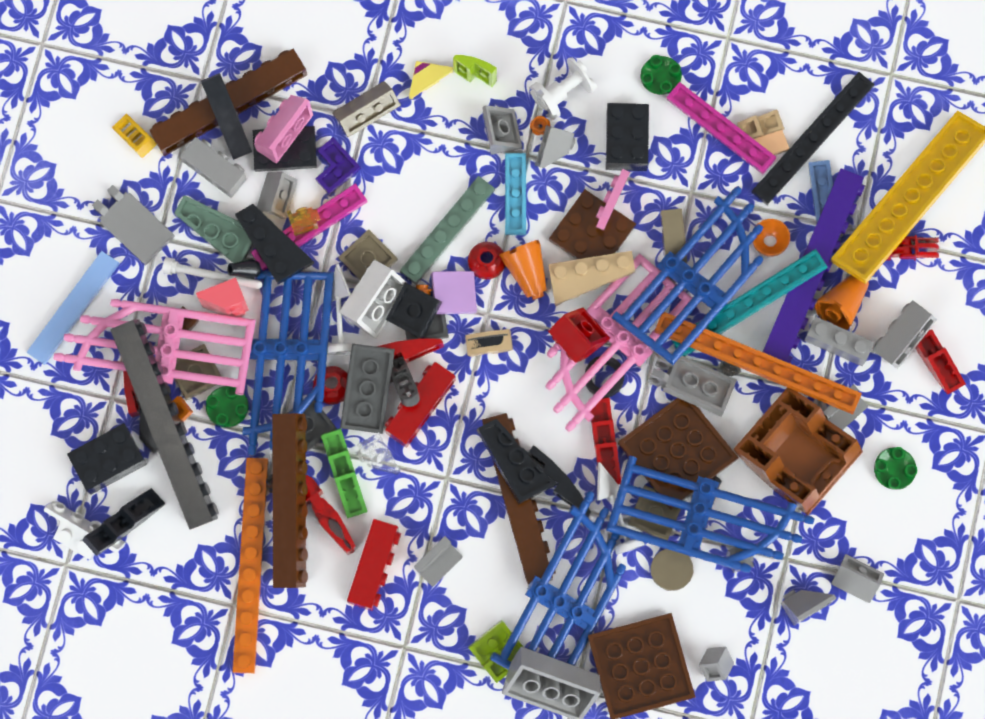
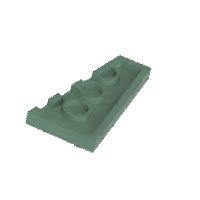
[174,195,253,263]

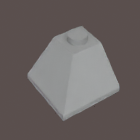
[780,590,836,626]

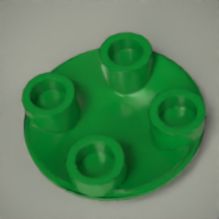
[640,55,682,95]
[206,386,249,427]
[874,447,918,490]

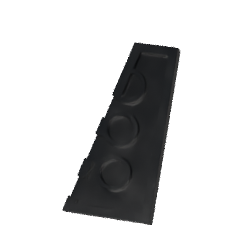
[235,204,314,285]

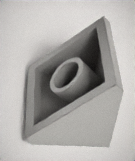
[482,105,522,155]

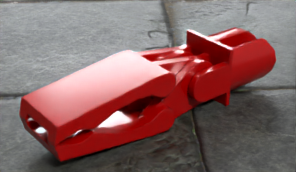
[886,235,939,261]
[306,475,357,555]

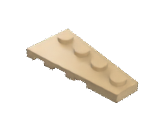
[548,251,635,307]

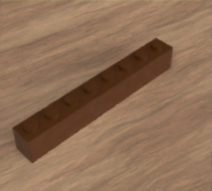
[149,48,307,156]
[272,413,308,588]
[482,413,556,586]

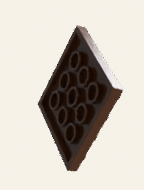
[618,398,739,510]
[588,613,696,719]

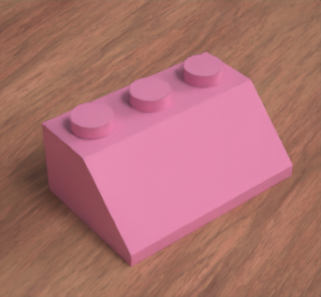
[254,95,313,164]

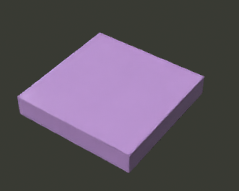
[431,271,477,314]

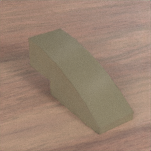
[660,208,687,278]

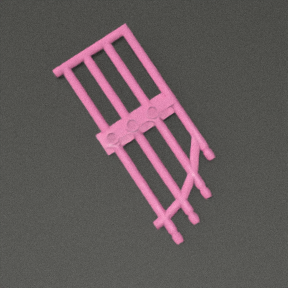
[545,253,692,432]
[53,299,256,395]

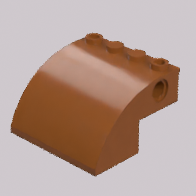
[733,388,863,515]

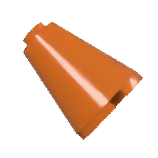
[499,239,547,300]
[814,275,869,330]

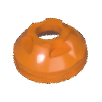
[752,219,790,257]

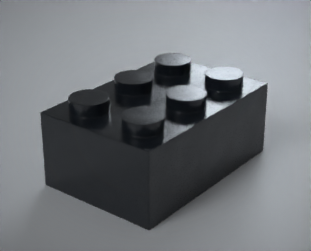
[605,103,649,171]
[67,423,147,495]

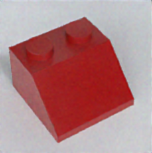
[548,307,611,363]

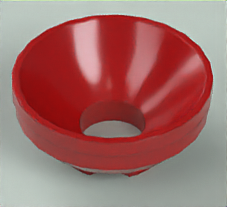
[468,242,505,280]
[313,366,348,405]

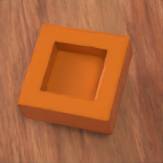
[172,396,193,422]

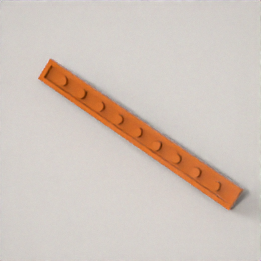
[655,312,862,414]
[233,458,269,674]

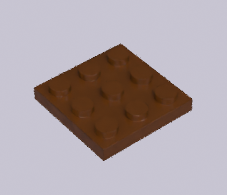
[549,189,636,259]

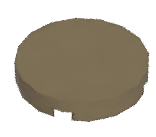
[650,549,694,591]

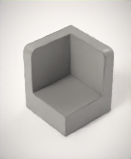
[699,646,734,682]

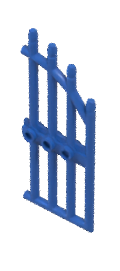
[612,186,764,365]
[242,271,334,456]
[606,456,815,573]
[490,491,626,670]

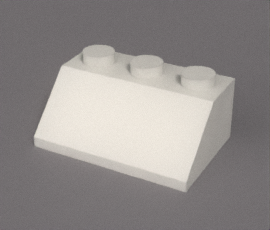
[339,260,405,339]

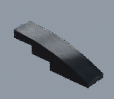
[201,73,252,160]
[528,445,591,518]
[82,488,166,556]

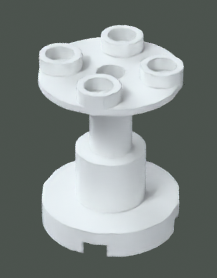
[529,58,597,121]

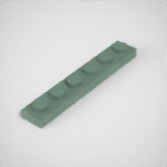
[400,176,495,285]

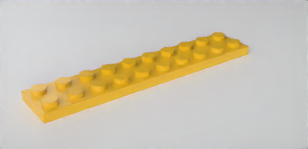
[831,110,985,284]

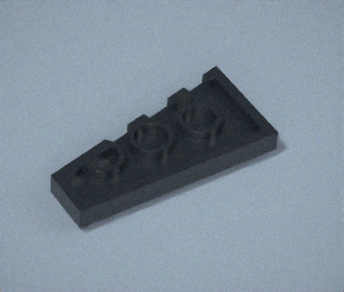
[476,419,557,505]

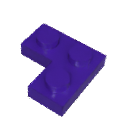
[315,137,361,196]

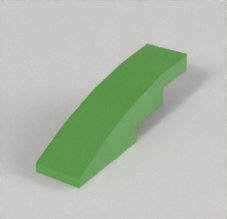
[321,428,368,519]

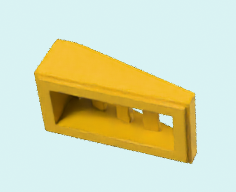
[112,113,156,158]

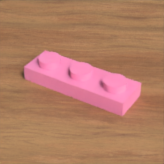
[596,169,630,230]

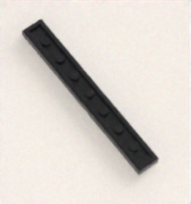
[751,72,875,206]

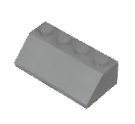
[502,647,601,719]

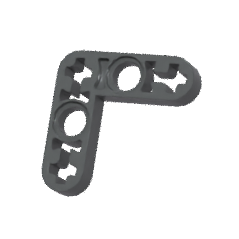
[390,359,420,407]

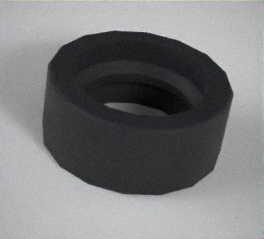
[585,356,625,398]

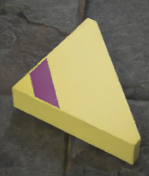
[409,61,454,99]

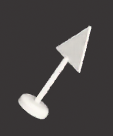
[327,263,352,355]
[597,462,645,555]

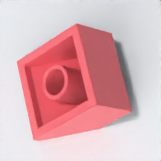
[196,277,249,317]

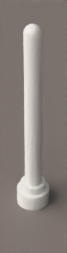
[162,257,262,289]

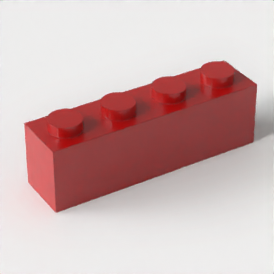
[385,362,456,448]
[347,519,402,611]

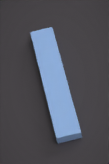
[27,251,119,365]

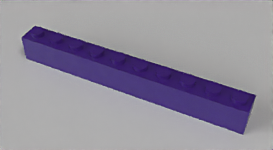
[762,168,865,363]

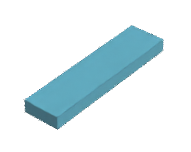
[505,153,526,235]

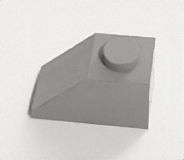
[535,125,575,168]

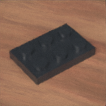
[252,126,317,172]

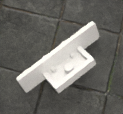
[44,501,126,560]

